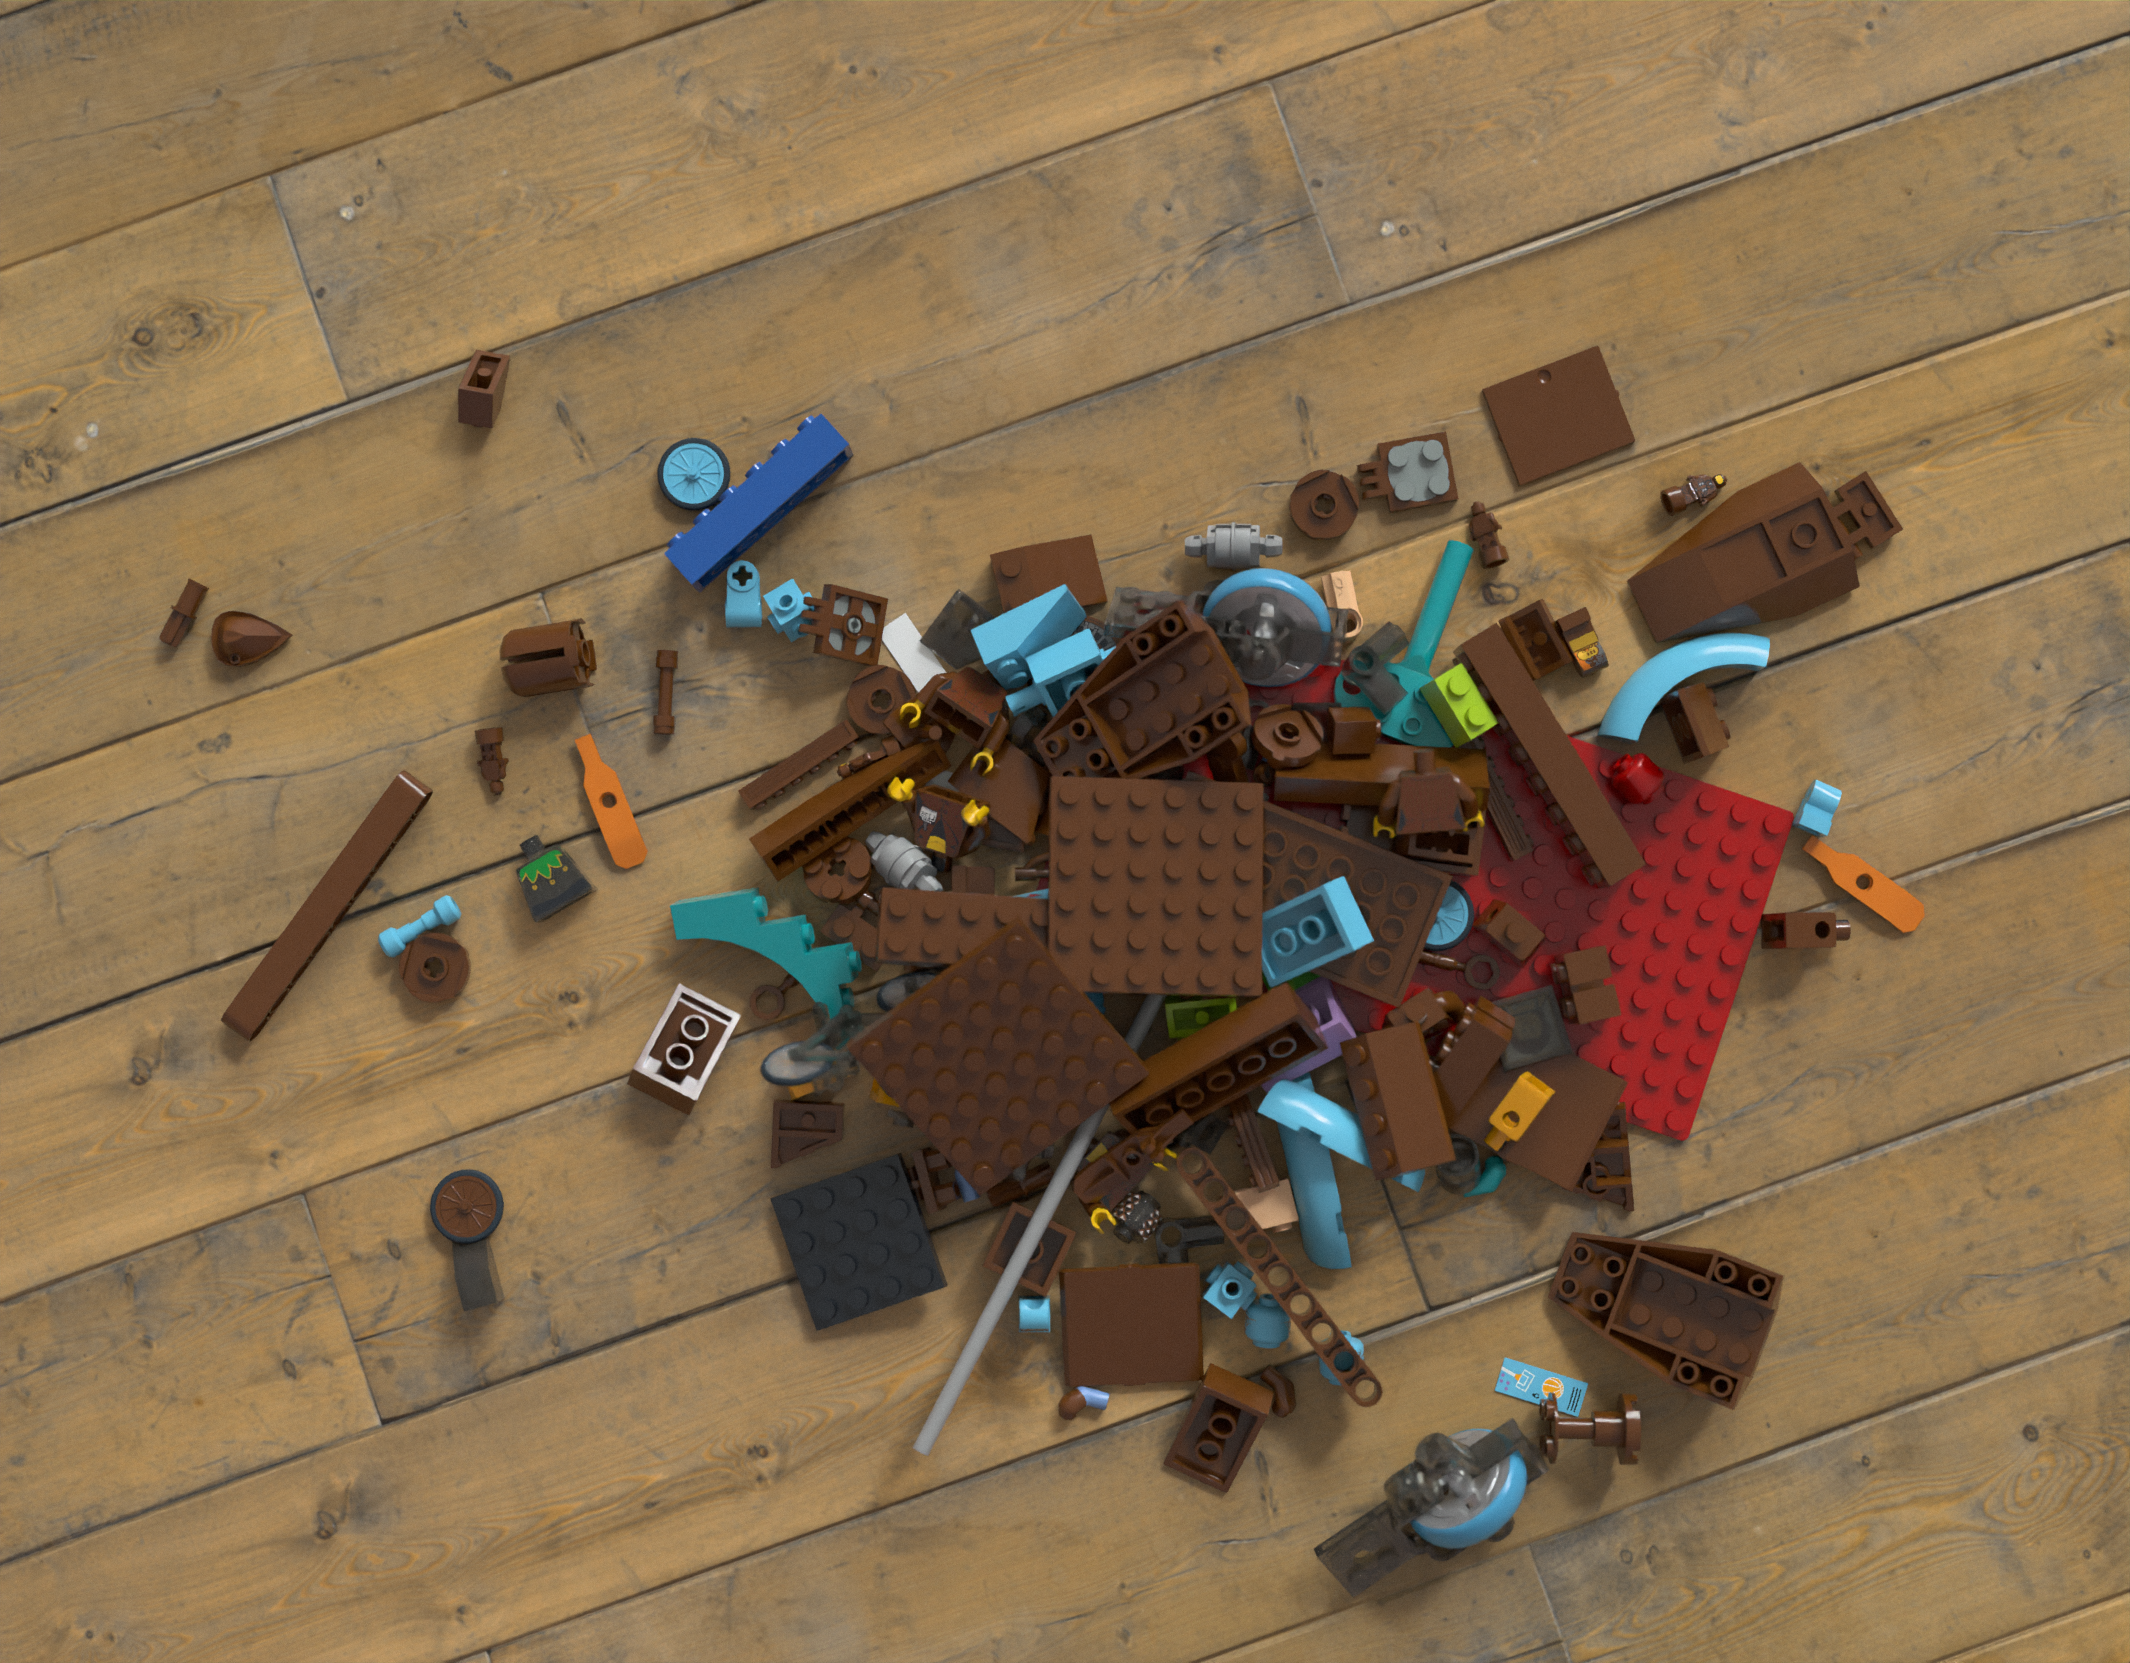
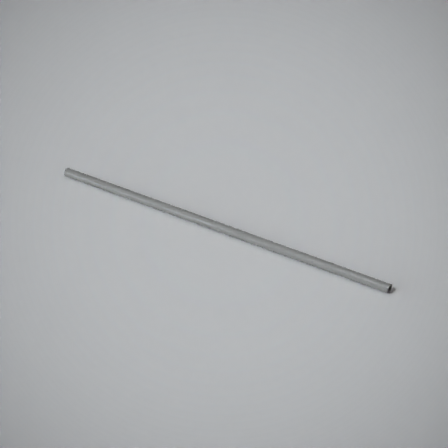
[912,793,1269,1456]

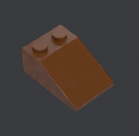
[990,535,1108,614]
[1659,682,1731,764]
[627,984,741,1116]
[1163,1363,1274,1493]

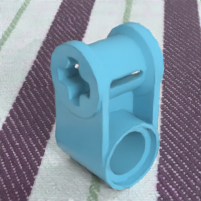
[725,560,762,628]

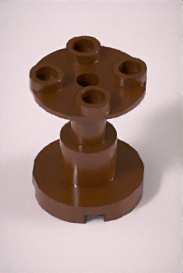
[1539,1392,1641,1465]

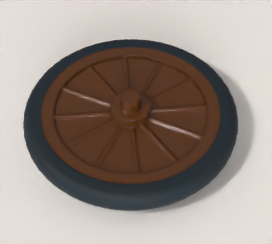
[430,1169,504,1244]

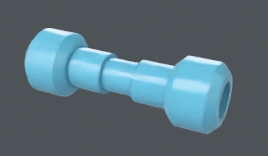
[378,895,461,958]

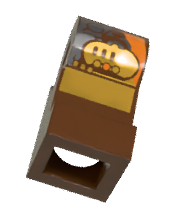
[1555,607,1609,678]

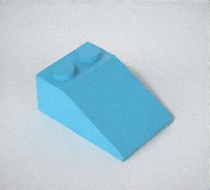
[971,584,1087,690]
[1262,876,1374,988]

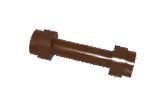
[653,650,678,735]

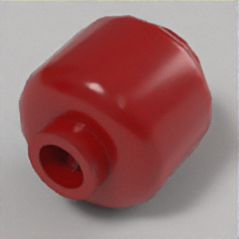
[1612,753,1664,805]

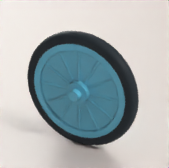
[657,438,731,510]
[1424,880,1474,951]

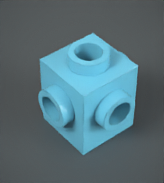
[763,578,814,642]
[1202,1261,1257,1319]

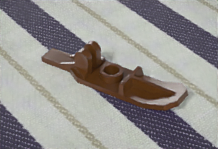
[1072,1109,1194,1203]

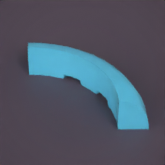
[1598,633,1770,744]
[1276,1072,1352,1269]
[1258,1079,1425,1192]

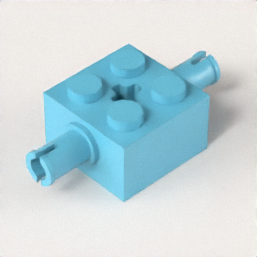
[1005,628,1116,717]

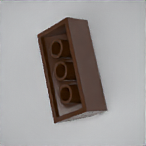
[1340,1021,1456,1181]

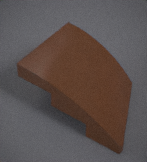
[947,739,1053,847]
[1561,1102,1634,1212]

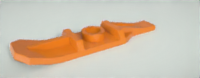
[575,733,648,869]
[1802,835,1925,933]

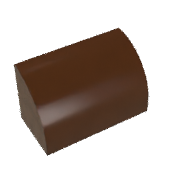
[1393,827,1477,866]

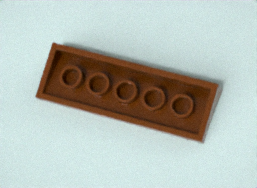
[1274,741,1490,811]

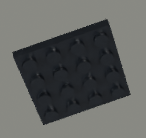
[770,1153,948,1331]

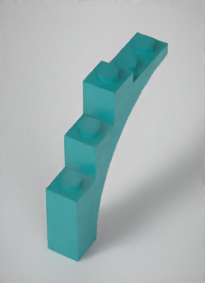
[670,887,862,1055]

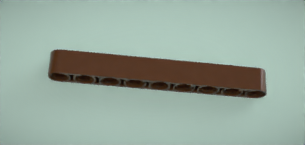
[221,770,433,1042]
[1176,1147,1382,1407]

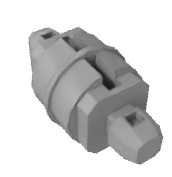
[1185,522,1283,571]
[865,831,943,892]

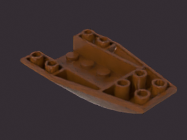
[1626,462,1860,644]
[1033,601,1251,779]
[1548,1232,1784,1410]

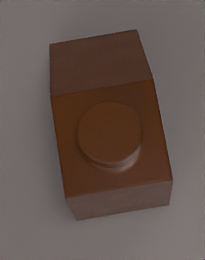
[458,350,510,428]

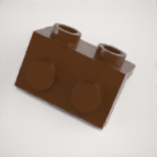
[1498,599,1574,681]

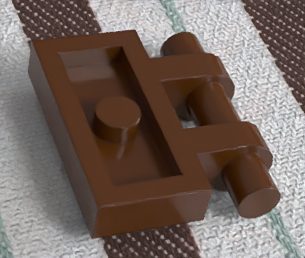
[1830,471,1903,559]
[820,889,883,972]

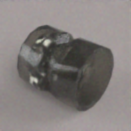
[1006,706,1049,767]
[1435,1134,1482,1195]

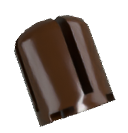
[499,618,597,697]

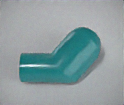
[1461,1156,1507,1198]

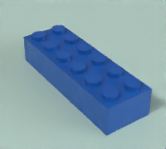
[664,413,853,593]

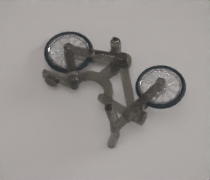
[760,972,939,1094]

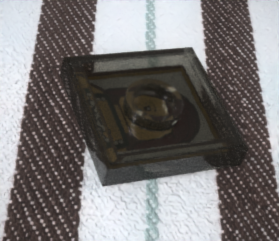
[1492,985,1573,1073]

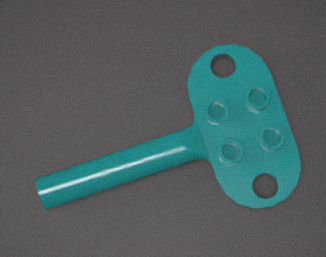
[1333,540,1474,748]

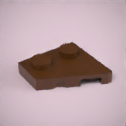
[771,1099,844,1168]

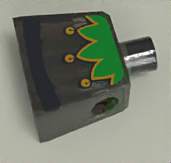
[516,835,598,923]

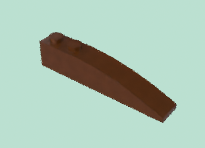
[749,739,952,882]

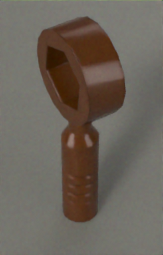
[1418,950,1500,990]
[749,973,800,1020]

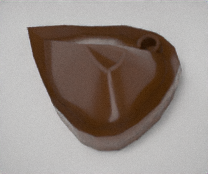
[211,611,293,667]

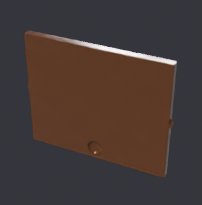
[1482,345,1636,486]

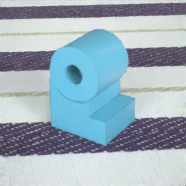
[1792,779,1842,837]

